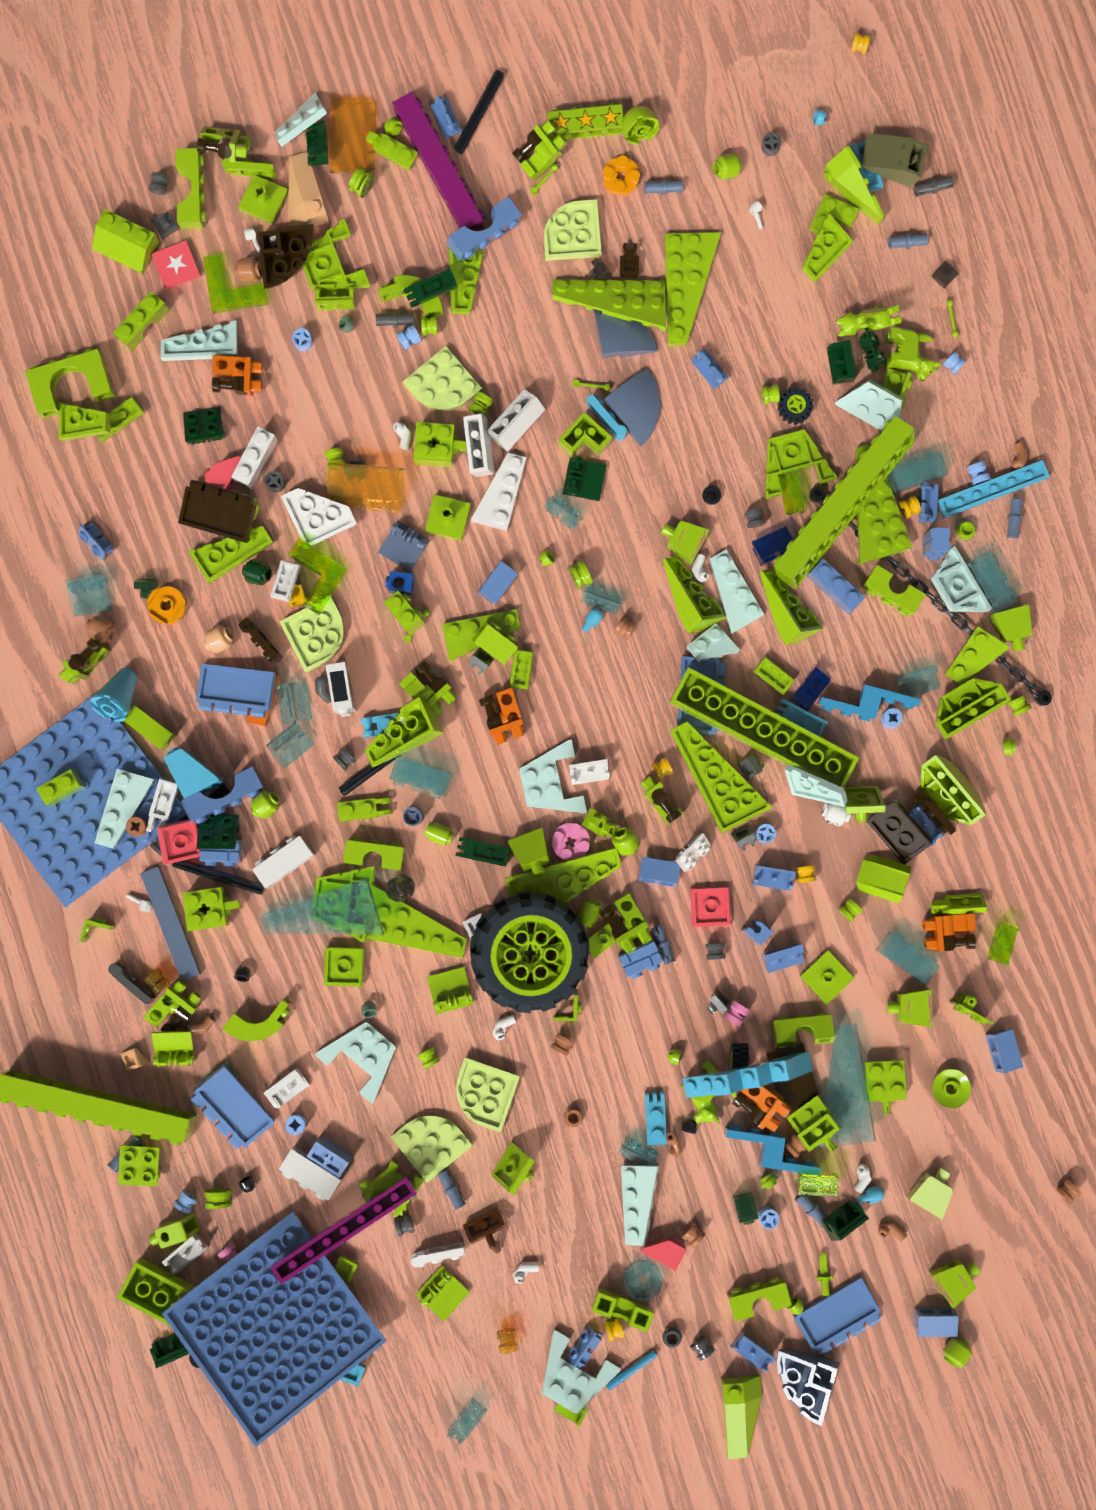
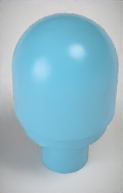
[581,608,603,633]
[857,1186,885,1204]

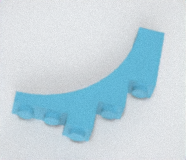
[682,1051,813,1098]

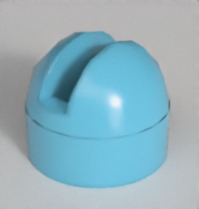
[813,109,828,126]

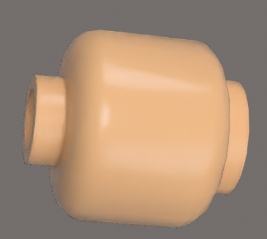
[204,625,234,654]

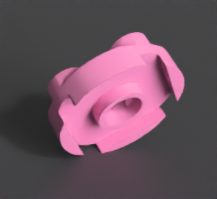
[552,823,590,860]

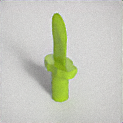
[816,1251,833,1296]

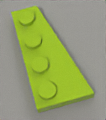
[448,246,484,314]
[188,526,274,584]
[442,609,521,662]

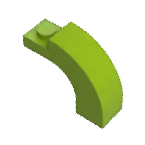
[377,275,444,318]
[222,999,291,1041]

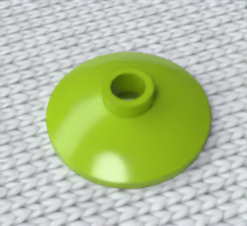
[932,1069,971,1108]

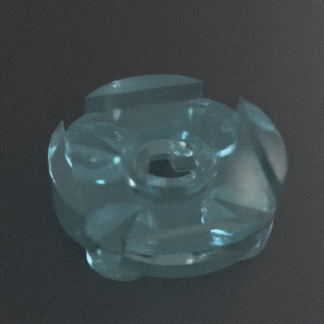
[624,1259,663,1301]

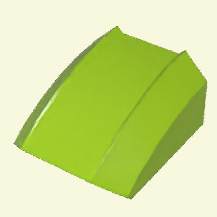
[856,854,911,903]

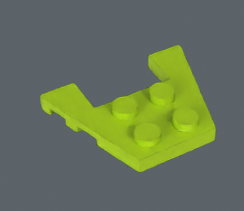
[303,218,370,290]
[765,429,837,499]
[311,866,376,942]

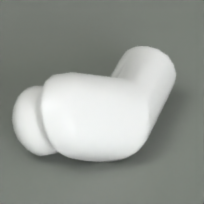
[393,422,411,450]
[692,554,709,582]
[493,1014,516,1041]
[853,1164,871,1194]
[513,1262,539,1284]

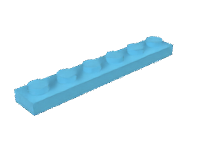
[938,460,1050,519]

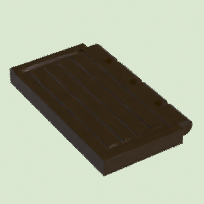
[178,480,257,543]

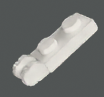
[146,779,178,832]
[411,1242,466,1268]

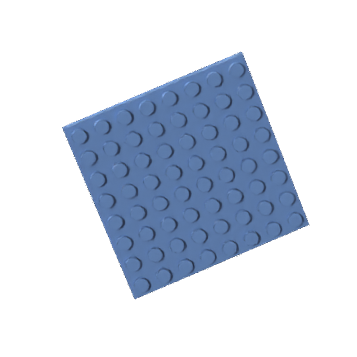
[0,695,186,907]
[162,1212,387,1447]

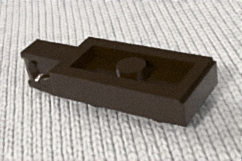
[238,617,282,662]
[912,789,957,835]

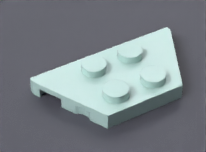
[835,379,903,432]
[931,546,992,612]

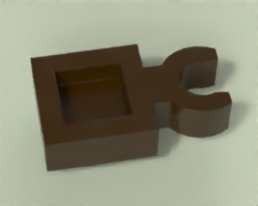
[619,243,639,277]

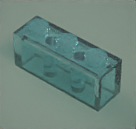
[887,451,949,494]
[967,552,1017,614]
[389,757,452,799]
[876,931,940,985]

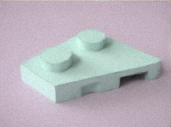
[687,623,740,662]

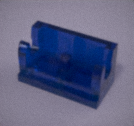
[752,526,794,566]
[791,667,830,711]

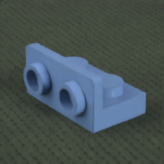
[762,943,804,973]

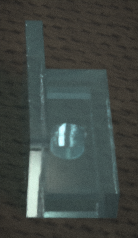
[896,665,940,697]
[277,682,312,724]
[266,721,314,768]

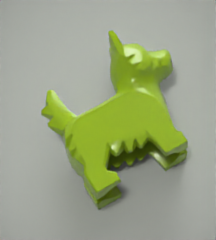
[835,304,902,337]
[887,327,941,381]
[681,1059,737,1125]
[359,1159,424,1218]

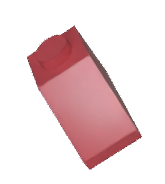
[204,456,241,490]
[640,1237,686,1271]

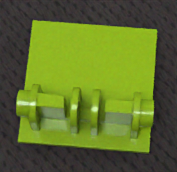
[427,967,474,1014]
[949,993,994,1025]
[151,1031,195,1067]
[118,1145,161,1187]
[415,1265,470,1322]

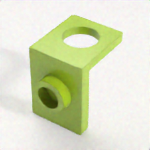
[79,917,115,943]
[554,994,581,1021]
[554,1403,589,1427]

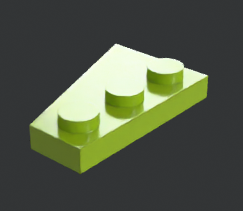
[58,403,110,441]

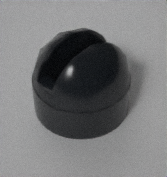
[234,966,250,982]
[681,1119,697,1134]
[238,1176,255,1193]

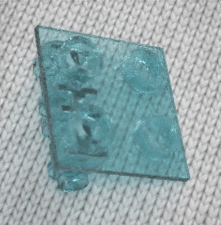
[65,574,112,617]

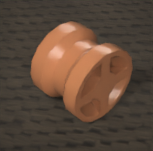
[614,617,636,640]
[126,817,148,837]
[551,1033,574,1056]
[784,1134,807,1159]
[1056,1179,1082,1204]
[681,1222,706,1248]

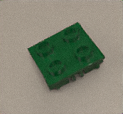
[859,328,887,372]
[183,407,225,445]
[562,456,607,501]
[196,815,240,850]

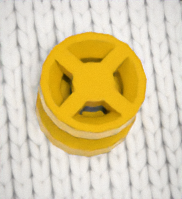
[851,32,870,55]
[899,496,921,519]
[651,757,673,781]
[795,865,817,883]
[604,1318,625,1342]

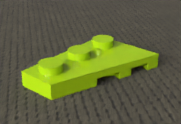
[801,213,854,282]
[945,626,1010,685]

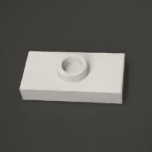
[270,560,301,602]

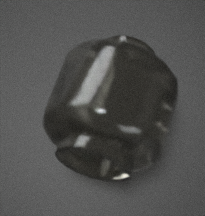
[386,874,415,902]

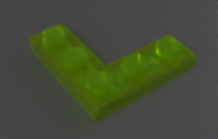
[203,254,269,314]
[288,538,347,615]

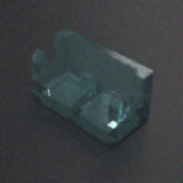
[447,1397,488,1445]

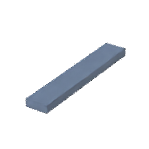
[140,867,201,981]

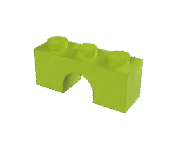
[113,291,169,352]
[862,565,926,617]
[343,837,405,871]
[772,1013,835,1048]
[727,1277,792,1322]
[591,1287,654,1332]

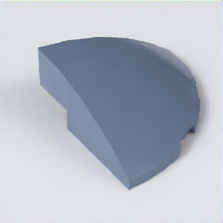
[593,309,657,359]
[604,368,660,447]
[777,1349,840,1426]

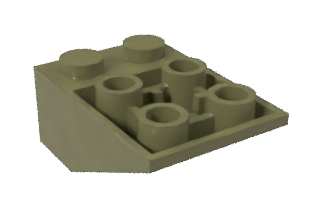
[861,133,928,188]

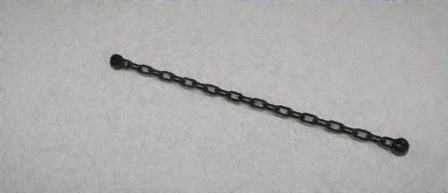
[809,487,1052,706]

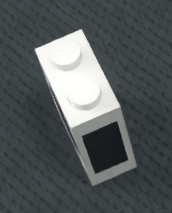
[326,662,356,717]

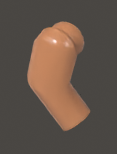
[1012,441,1028,470]
[185,1015,215,1035]
[666,1132,682,1158]
[878,1222,907,1242]

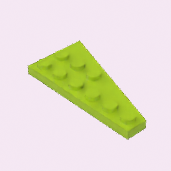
[665,232,721,346]
[552,279,666,332]
[855,444,913,565]
[669,722,773,833]
[505,847,621,927]
[352,883,467,958]

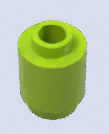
[424,822,454,846]
[578,898,602,928]

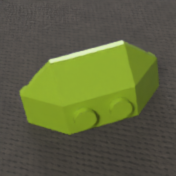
[935,678,1011,740]
[921,754,987,825]

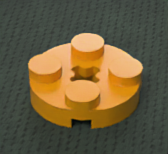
[603,155,640,196]
[147,586,187,625]

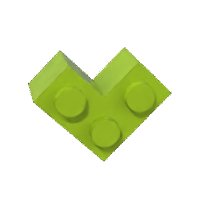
[558,412,612,457]

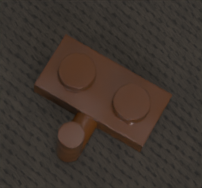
[462,1208,507,1254]

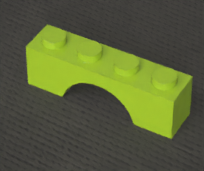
[175,148,206,229]

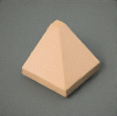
[121,1048,149,1072]

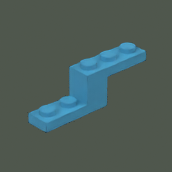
[818,684,921,722]
[724,1125,821,1176]

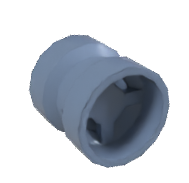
[403,807,423,827]

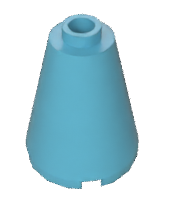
[90,668,138,722]

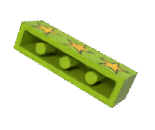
[547,103,623,140]

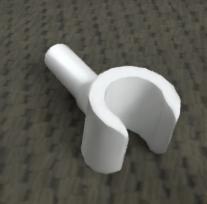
[749,201,764,230]
[244,228,261,254]
[126,893,152,912]

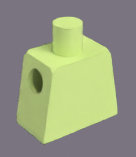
[906,1168,953,1219]

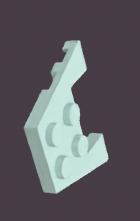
[519,740,587,813]
[315,1021,396,1104]
[541,1329,621,1414]

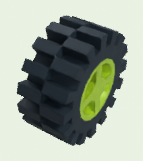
[778,387,814,425]
[729,1042,749,1070]

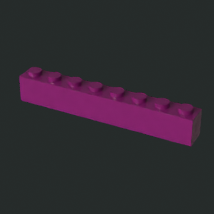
[392,92,485,231]
[270,1175,418,1284]

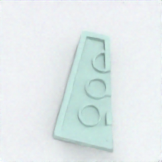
[161,320,238,361]
[709,550,764,634]
[94,769,155,849]
[621,1164,660,1246]

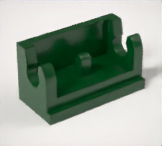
[306,121,329,166]
[826,340,856,385]
[821,1200,869,1241]
[150,1333,190,1369]

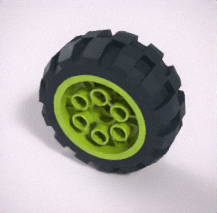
[469,891,590,1013]

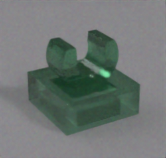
[134,578,157,598]

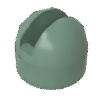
[338,316,355,333]
[361,1001,377,1018]

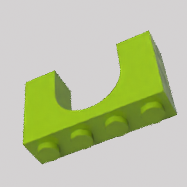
[25,348,115,419]

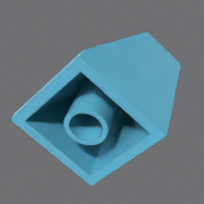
[163,747,226,799]

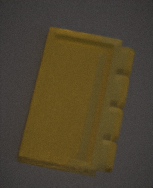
[330,98,376,174]
[327,462,405,513]

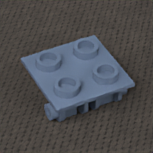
[378,521,430,572]

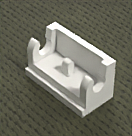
[569,759,610,785]
[264,1068,310,1108]
[162,1233,209,1274]

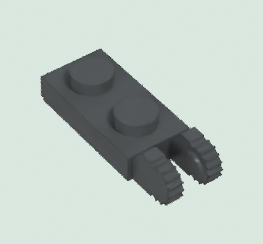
[108,963,155,1004]

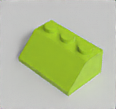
[92,209,160,274]

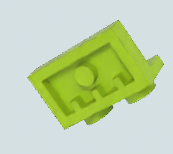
[881,368,913,408]

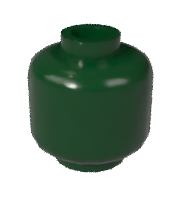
[242,559,272,586]

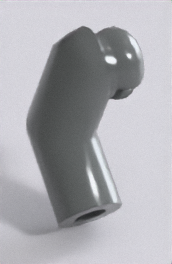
[315,675,331,704]

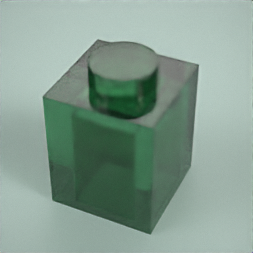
[732,1192,759,1225]

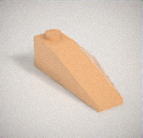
[288,152,329,227]

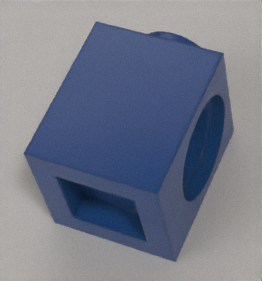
[385,571,414,596]

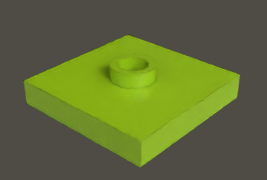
[324,946,365,987]
[800,950,855,1005]

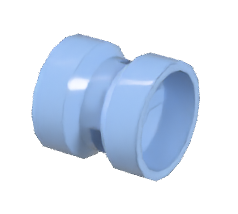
[396,324,421,350]
[967,461,991,486]

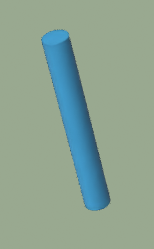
[606,1349,658,1391]

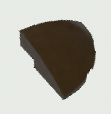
[259,224,314,289]

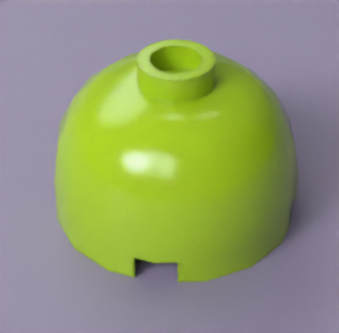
[622,106,660,145]

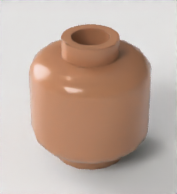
[234,257,262,283]
[85,616,116,643]

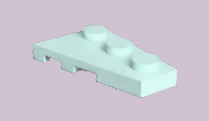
[274,92,327,146]
[785,764,847,807]

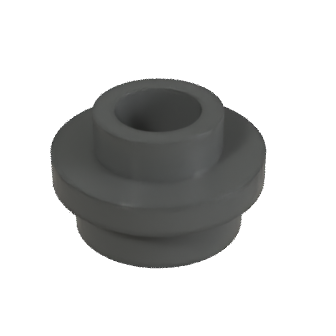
[662,1327,682,1348]

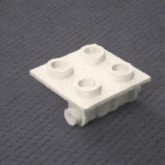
[673,833,711,873]

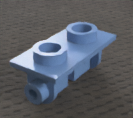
[430,96,462,139]
[691,349,729,389]
[919,482,939,523]
[78,521,114,561]
[567,1324,602,1369]

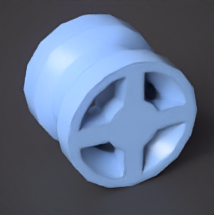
[292,328,313,351]
[943,351,967,375]
[881,708,903,728]
[755,824,776,843]
[285,1113,307,1135]
[173,1190,198,1214]
[758,1207,779,1229]

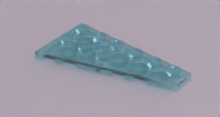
[259,878,385,935]
[817,1023,876,1148]

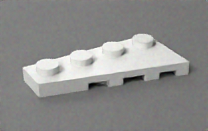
[471,453,526,531]

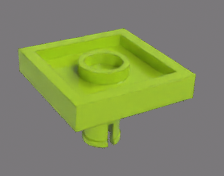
[238,174,288,225]
[425,494,471,541]
[844,786,886,822]
[491,1142,535,1195]

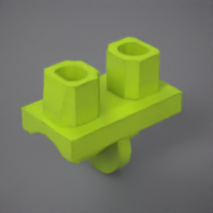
[582,808,617,838]

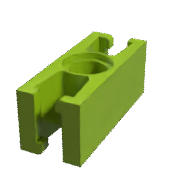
[123,705,176,751]

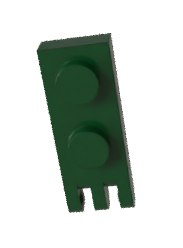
[403,269,458,307]
[455,837,510,867]

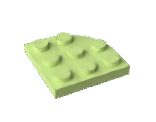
[544,199,602,261]
[402,346,482,411]
[280,596,344,673]
[456,1057,520,1132]
[391,1115,473,1183]

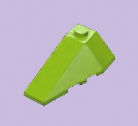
[823,145,884,225]
[663,557,727,633]
[760,569,823,645]
[365,697,444,767]
[721,1375,762,1459]

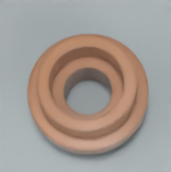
[564,1107,583,1127]

